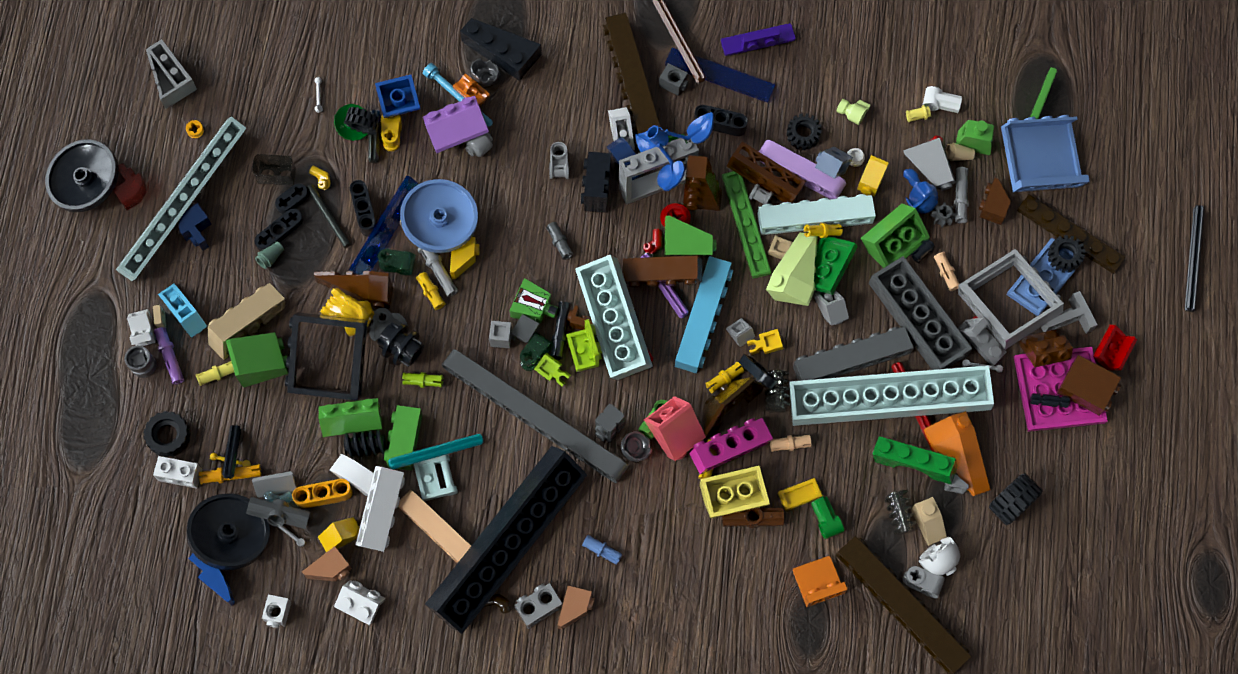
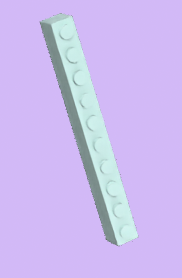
[116,117,246,281]

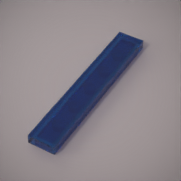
[665,47,775,103]
[349,176,418,275]

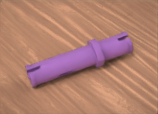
[153,327,185,384]

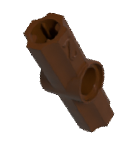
[722,508,784,528]

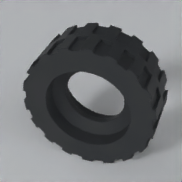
[143,411,191,457]

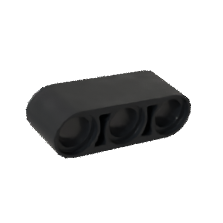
[694,105,748,136]
[350,180,377,237]

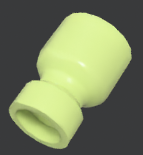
[836,98,871,125]

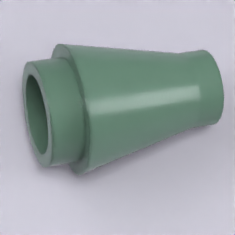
[255,242,284,269]

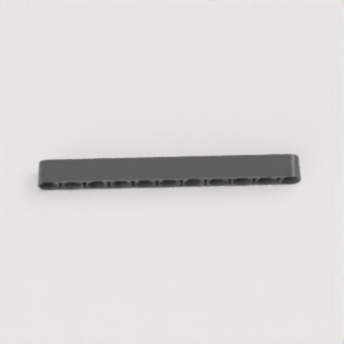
[442,349,628,483]

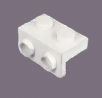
[334,580,385,625]

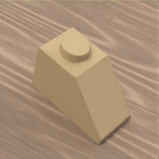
[911,497,947,546]

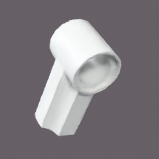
[923,86,962,113]

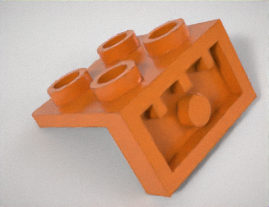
[792,556,847,607]

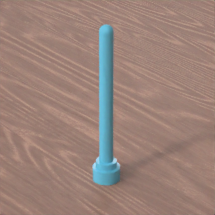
[423,63,493,126]

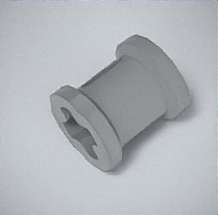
[749,184,774,205]

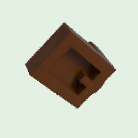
[567,305,593,330]

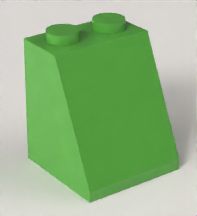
[665,216,716,256]
[226,332,289,388]

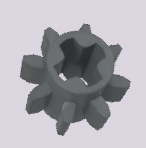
[931,202,956,228]

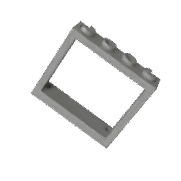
[619,135,699,204]
[958,249,1064,350]

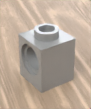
[489,321,512,348]

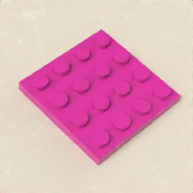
[1014,347,1107,432]

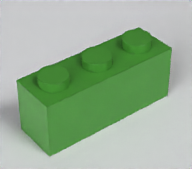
[319,398,382,437]
[384,405,422,471]

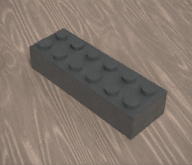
[869,256,972,370]

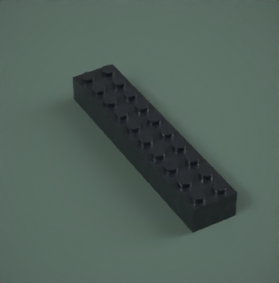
[425,446,588,634]

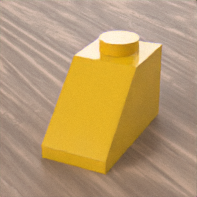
[857,155,889,197]
[450,237,480,279]

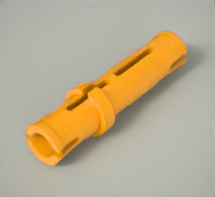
[199,464,262,484]

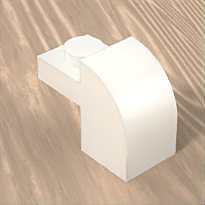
[127,309,156,346]

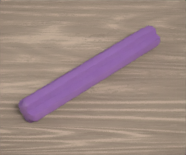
[641,253,689,318]

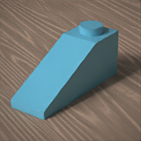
[158,283,207,338]

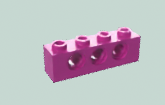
[689,418,773,475]

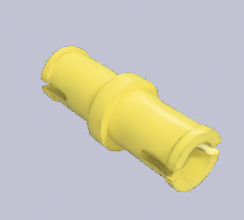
[196,361,234,386]

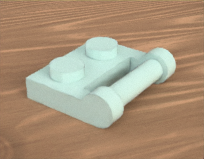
[414,454,458,501]

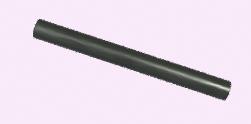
[306,184,351,248]

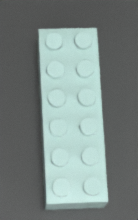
[576,255,653,380]

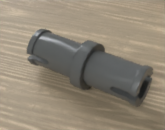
[546,222,573,260]

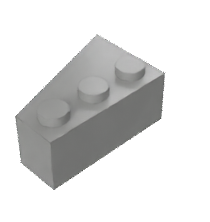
[146,39,197,109]

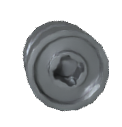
[124,345,157,378]

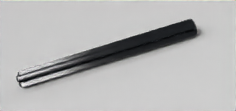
[1185,205,1205,312]

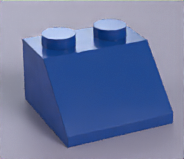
[375,75,420,118]

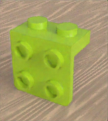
[566,319,602,372]

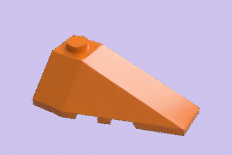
[924,411,990,496]

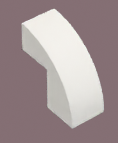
[330,454,374,497]

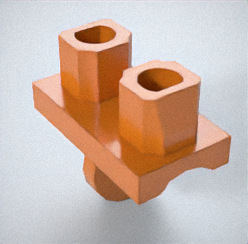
[453,73,490,106]

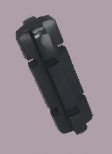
[1030,393,1070,408]

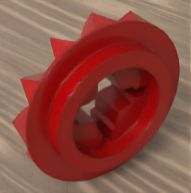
[660,203,691,227]

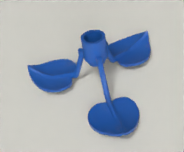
[635,112,714,191]

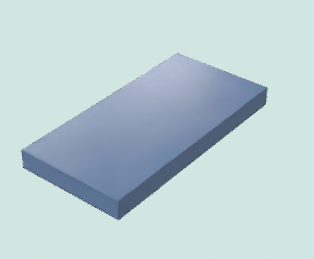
[1006,238,1084,316]

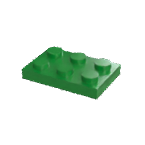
[814,236,858,295]

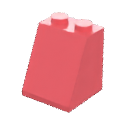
[644,396,706,461]

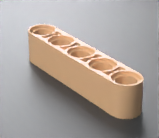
[398,490,471,563]

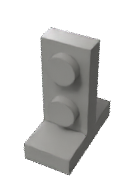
[1041,291,1097,334]
[958,317,1006,366]

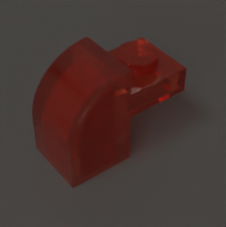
[113,163,146,210]

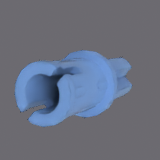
[582,535,622,564]

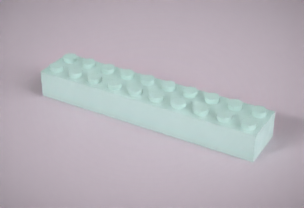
[789,366,994,426]

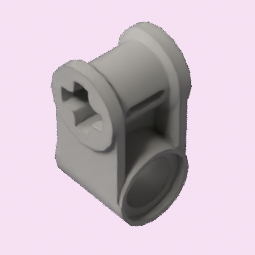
[550,142,569,179]
[903,566,945,598]

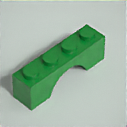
[872,436,958,485]

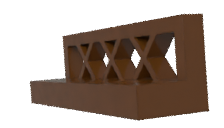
[726,142,806,204]

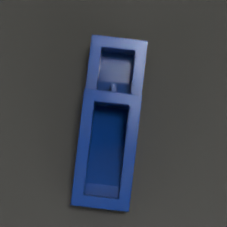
[188,553,235,606]

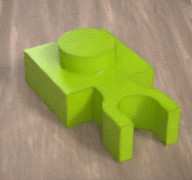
[534,353,571,387]

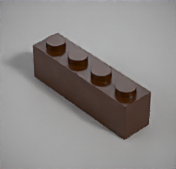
[622,255,702,287]

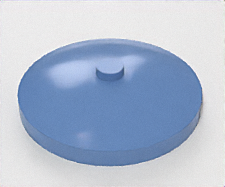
[400,179,478,253]

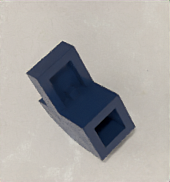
[606,136,642,180]
[179,203,212,251]

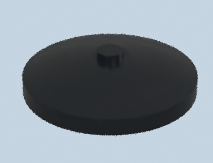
[45,139,119,212]
[186,493,270,570]

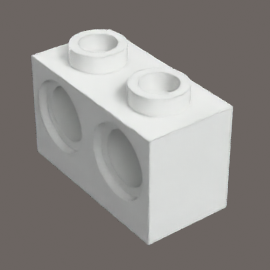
[153,456,202,488]

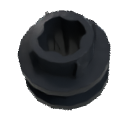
[377,322,424,367]

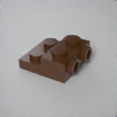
[1018,330,1073,368]

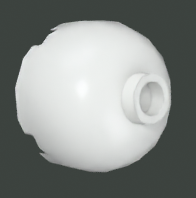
[919,537,960,576]

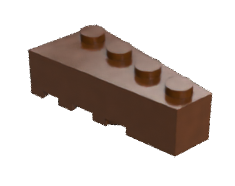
[683,155,722,211]

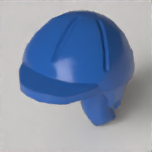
[903,169,938,213]

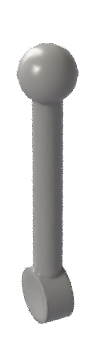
[277,525,305,547]

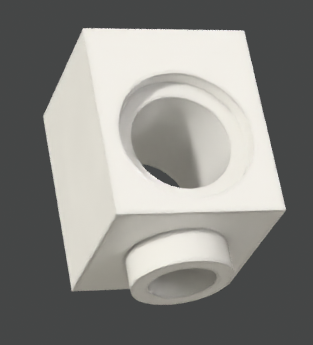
[262,595,291,628]

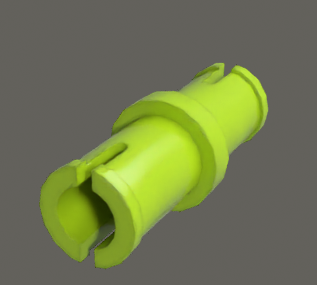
[402,372,443,388]

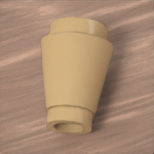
[945,143,975,161]

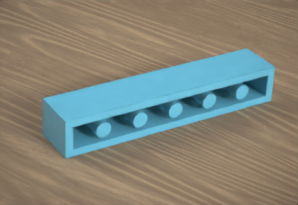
[674,256,733,373]

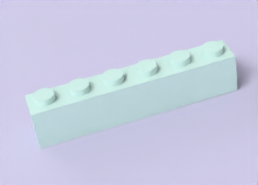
[757,194,876,235]

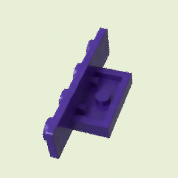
[721,23,795,56]

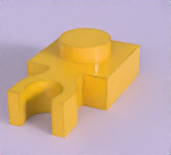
[747,329,784,355]

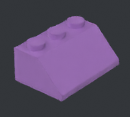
[423,96,489,153]

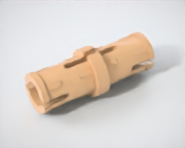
[934,252,959,291]
[770,435,811,452]

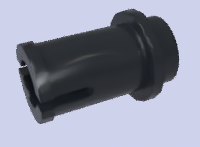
[910,239,935,263]

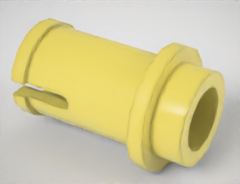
[906,105,931,122]

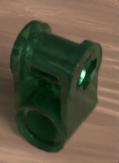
[378,249,416,276]
[520,332,553,371]

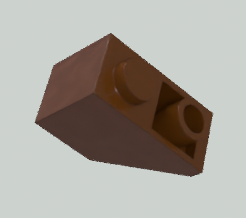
[978,178,1011,225]

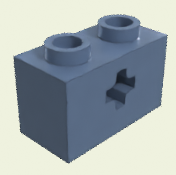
[815,147,853,179]

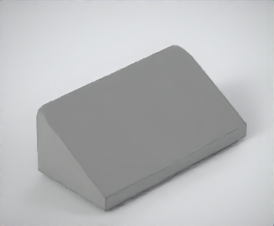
[252,471,297,498]

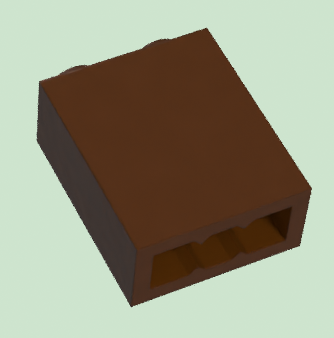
[1057,355,1121,416]

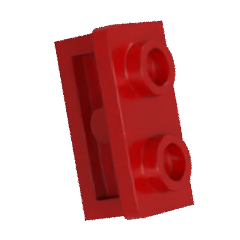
[1093,325,1137,371]

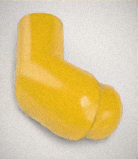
[309,165,331,190]

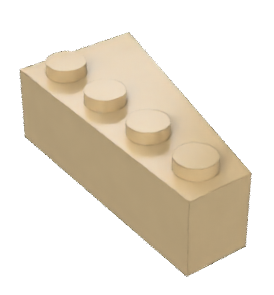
[208,283,285,360]

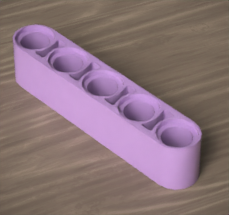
[759,140,846,199]

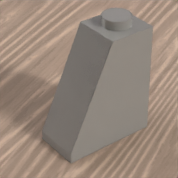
[904,138,956,190]

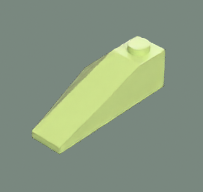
[766,232,818,306]

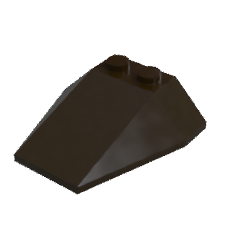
[703,377,765,441]

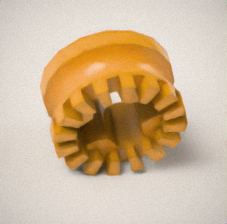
[186,120,204,139]

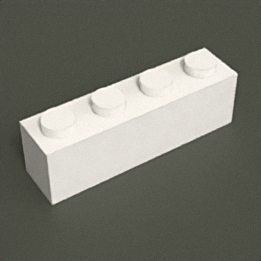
[356,466,405,552]

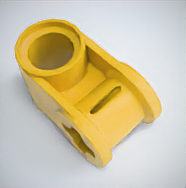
[381,115,402,152]

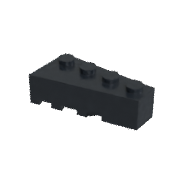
[460,18,542,81]

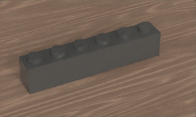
[793,327,913,381]

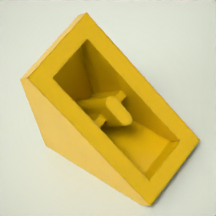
[318,517,360,552]

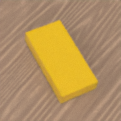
[777,478,823,511]

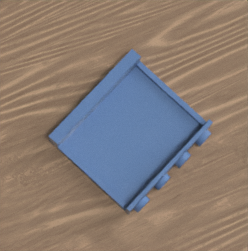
[1001,115,1090,192]

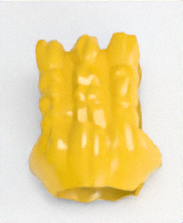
[320,288,375,336]

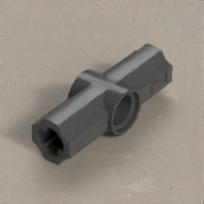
[246,497,310,529]

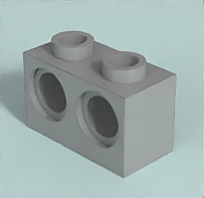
[515,583,563,629]

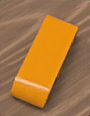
[292,479,353,509]

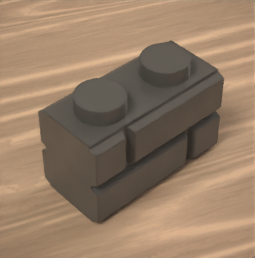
[595,404,624,443]

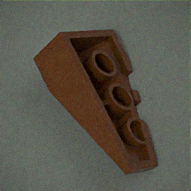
[314,271,393,309]

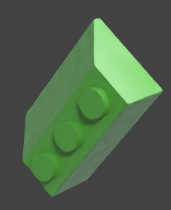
[861,204,930,268]

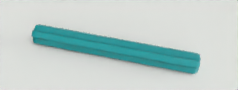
[388,434,483,470]

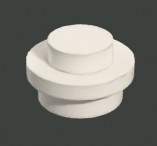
[847,148,865,167]

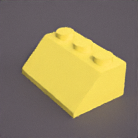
[700,466,770,518]

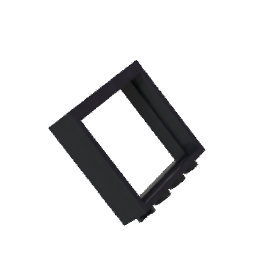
[285,312,368,401]

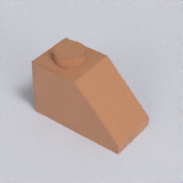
[302,546,352,582]
[557,586,595,630]

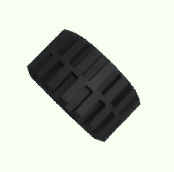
[989,473,1043,525]

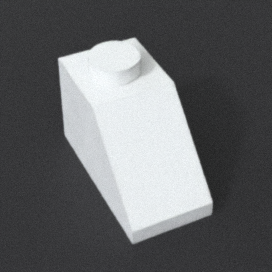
[608,107,635,150]

